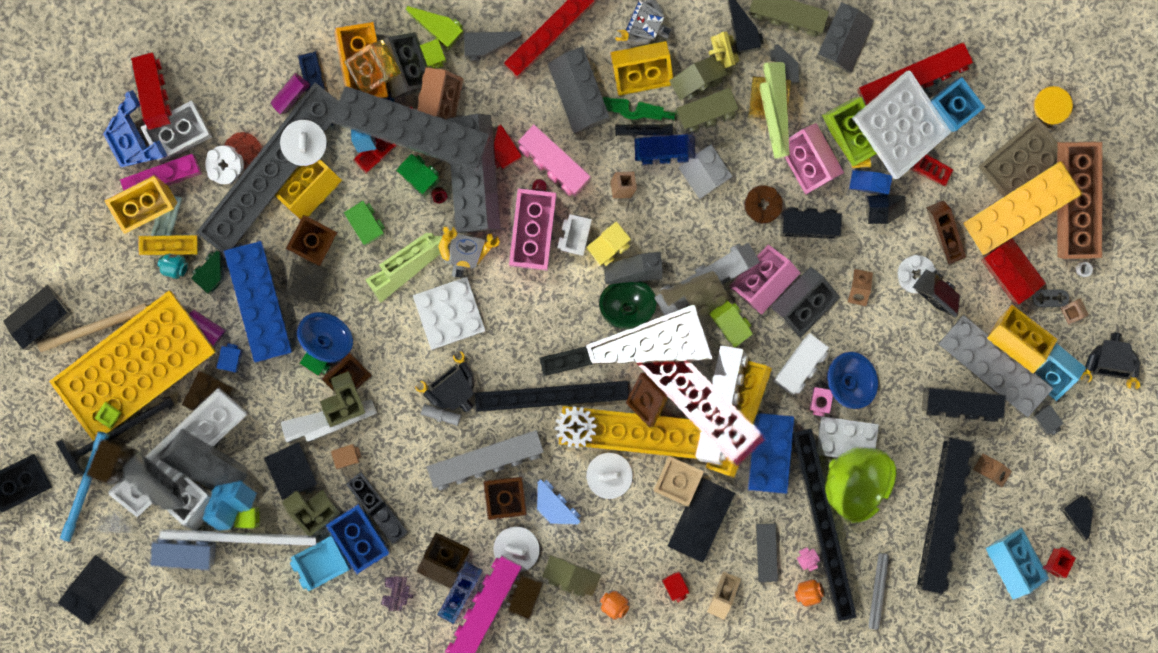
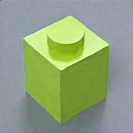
[420,39,447,69]

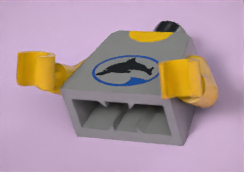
[438,227,500,278]

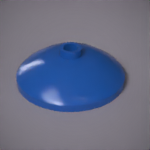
[297,312,353,362]
[828,352,878,409]

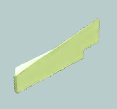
[759,62,790,159]
[365,233,442,303]

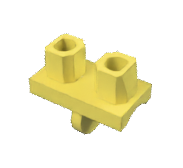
[708,31,739,69]

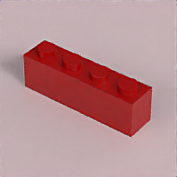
[131,52,172,130]

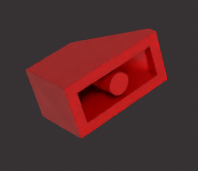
[494,125,522,170]

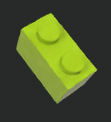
[709,300,753,348]

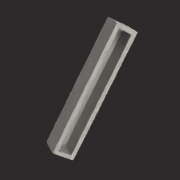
[426,430,544,490]

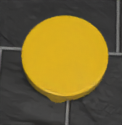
[1033,86,1073,125]

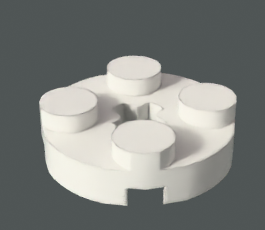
[205,145,244,184]
[897,255,936,293]

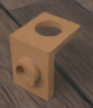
[848,269,873,306]
[973,453,1012,487]

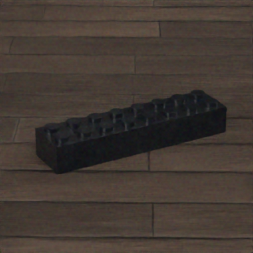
[916,437,975,595]

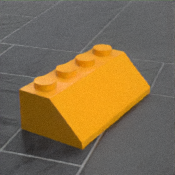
[334,22,388,99]

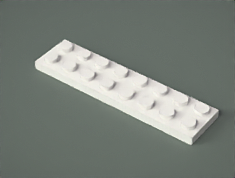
[109,388,247,517]

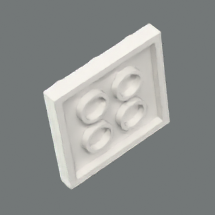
[413,277,485,350]

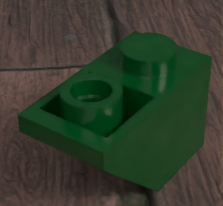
[191,250,223,295]

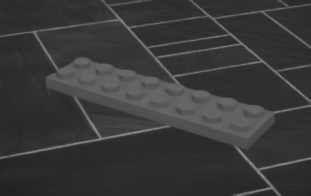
[331,86,490,172]

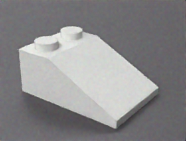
[167,474,211,531]

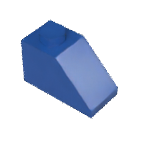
[849,170,892,196]

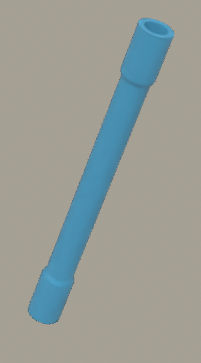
[60,431,109,542]

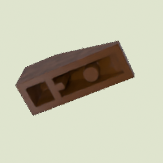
[926,200,966,264]

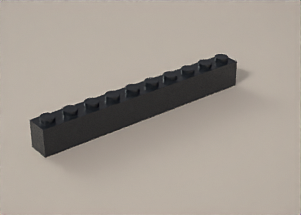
[792,428,857,622]

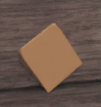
[1060,298,1089,325]

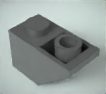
[770,44,799,85]

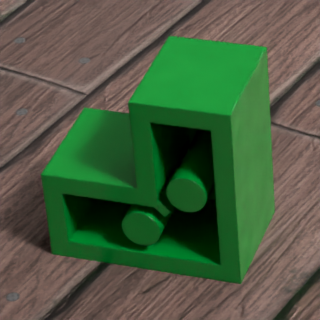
[396,153,440,198]

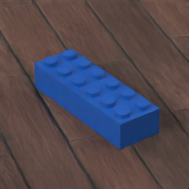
[224,241,293,363]

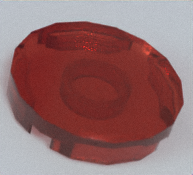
[224,132,261,170]

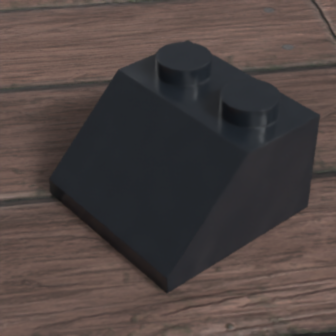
[912,269,960,318]

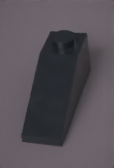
[727,0,764,54]

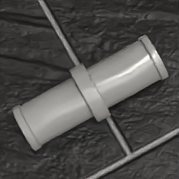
[421,403,461,427]

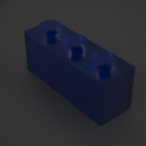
[634,134,696,166]

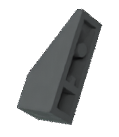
[464,31,522,62]
[604,252,663,284]

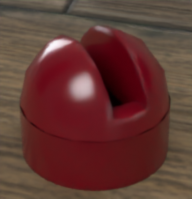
[531,179,547,192]
[431,187,448,204]

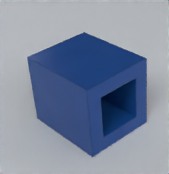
[217,343,243,373]

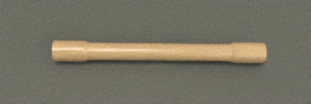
[37,303,147,352]

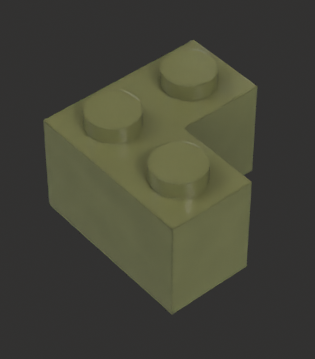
[669,55,728,101]
[320,371,366,428]
[282,490,340,537]
[542,555,601,597]

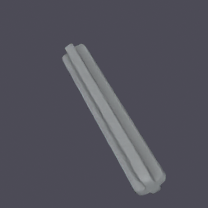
[869,553,889,630]

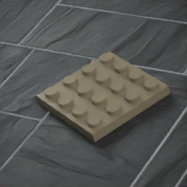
[978,118,1057,197]

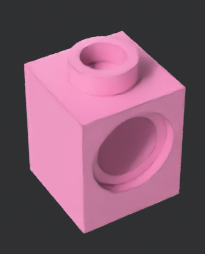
[809,387,833,417]

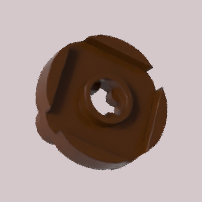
[744,185,783,224]

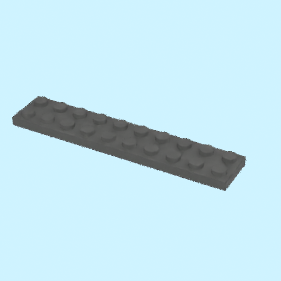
[196,83,339,255]

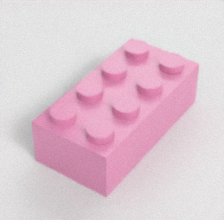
[518,125,591,197]
[509,189,556,271]

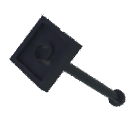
[55,396,175,478]

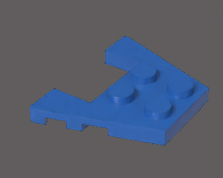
[103,90,168,168]

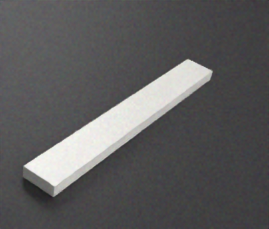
[159,529,316,546]

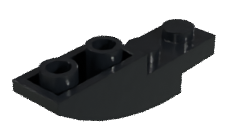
[346,472,409,545]

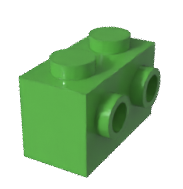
[344,201,385,247]

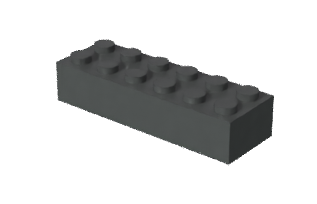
[447,113,501,234]

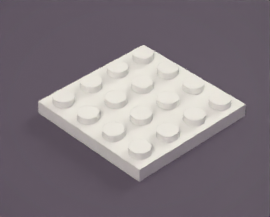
[853,71,951,179]

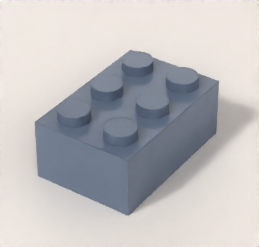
[150,537,216,570]

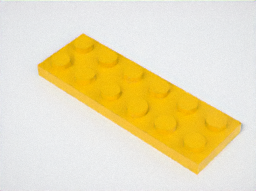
[963,161,1082,255]
[705,361,772,478]

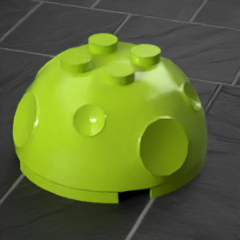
[825,447,896,523]

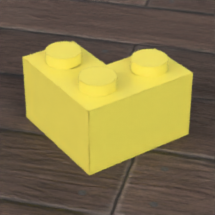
[586,221,631,266]

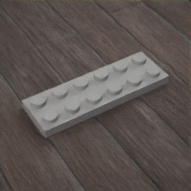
[939,314,1053,417]

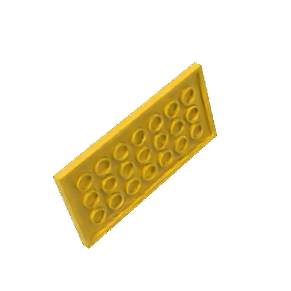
[49,290,217,441]

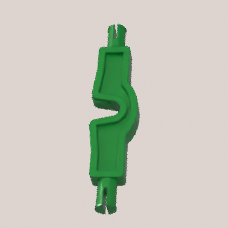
[603,97,675,121]

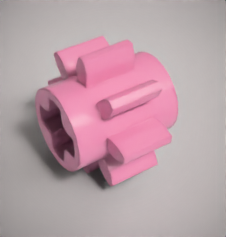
[797,547,820,572]

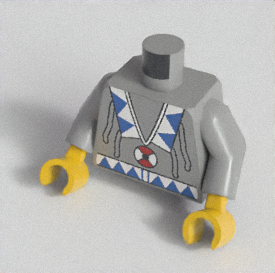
[615,0,672,47]

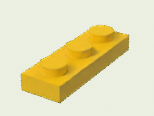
[138,235,197,255]

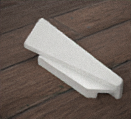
[281,399,377,442]

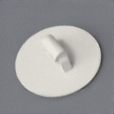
[280,120,326,166]
[586,453,632,499]
[493,527,539,572]

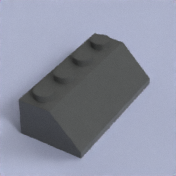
[548,46,610,134]
[159,429,248,490]

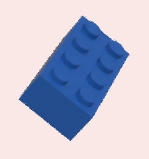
[747,413,794,494]

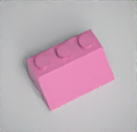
[785,123,844,195]
[729,245,800,315]

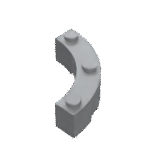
[654,242,760,316]

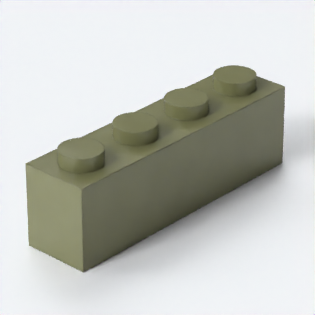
[748,0,829,37]

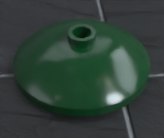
[599,281,657,329]

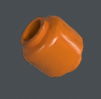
[795,579,825,607]
[600,591,630,620]

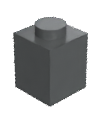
[1032,405,1064,436]

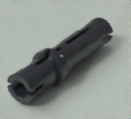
[615,122,673,138]

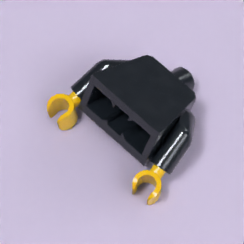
[1080,332,1141,389]
[415,351,475,412]

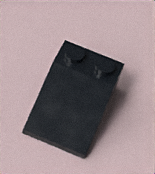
[0,454,52,514]
[58,555,127,626]

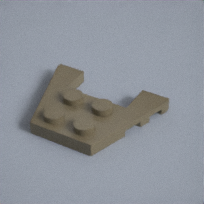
[659,271,730,330]

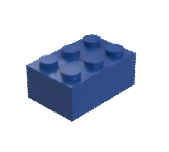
[326,504,391,574]

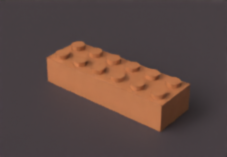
[1057,141,1102,259]

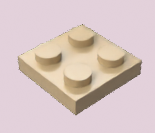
[653,456,704,507]

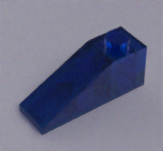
[437,561,483,624]

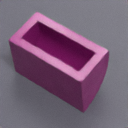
[270,72,310,114]
[189,309,226,349]

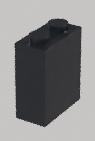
[264,442,319,500]

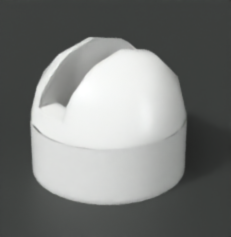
[1076,262,1093,277]

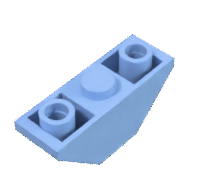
[537,480,580,524]

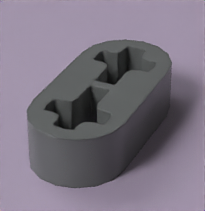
[1032,289,1069,307]

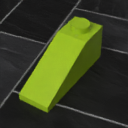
[405,6,464,50]

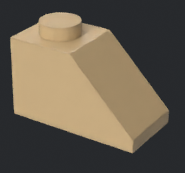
[707,571,741,620]

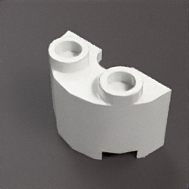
[558,214,592,256]

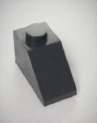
[866,195,906,224]
[1060,495,1093,540]

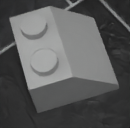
[678,145,732,199]

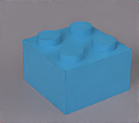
[930,77,985,132]

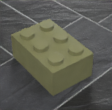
[675,88,739,136]

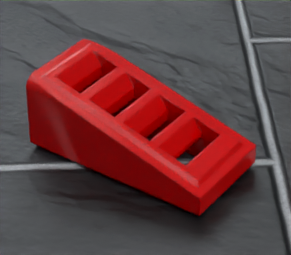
[910,154,954,186]

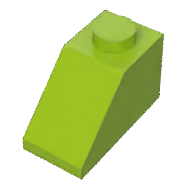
[233,507,260,528]

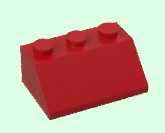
[981,238,1046,306]

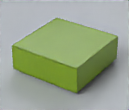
[95,402,122,429]

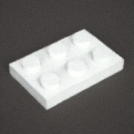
[817,416,879,458]

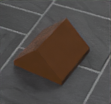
[285,214,338,266]
[322,353,372,392]

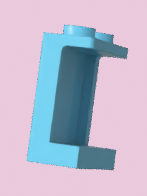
[290,536,351,592]

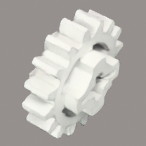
[555,406,597,448]

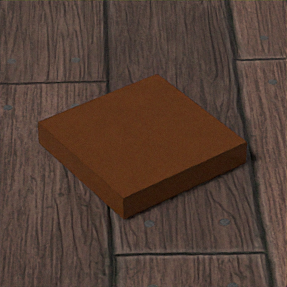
[626,373,669,427]

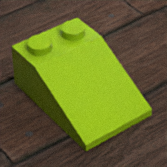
[822,97,877,166]

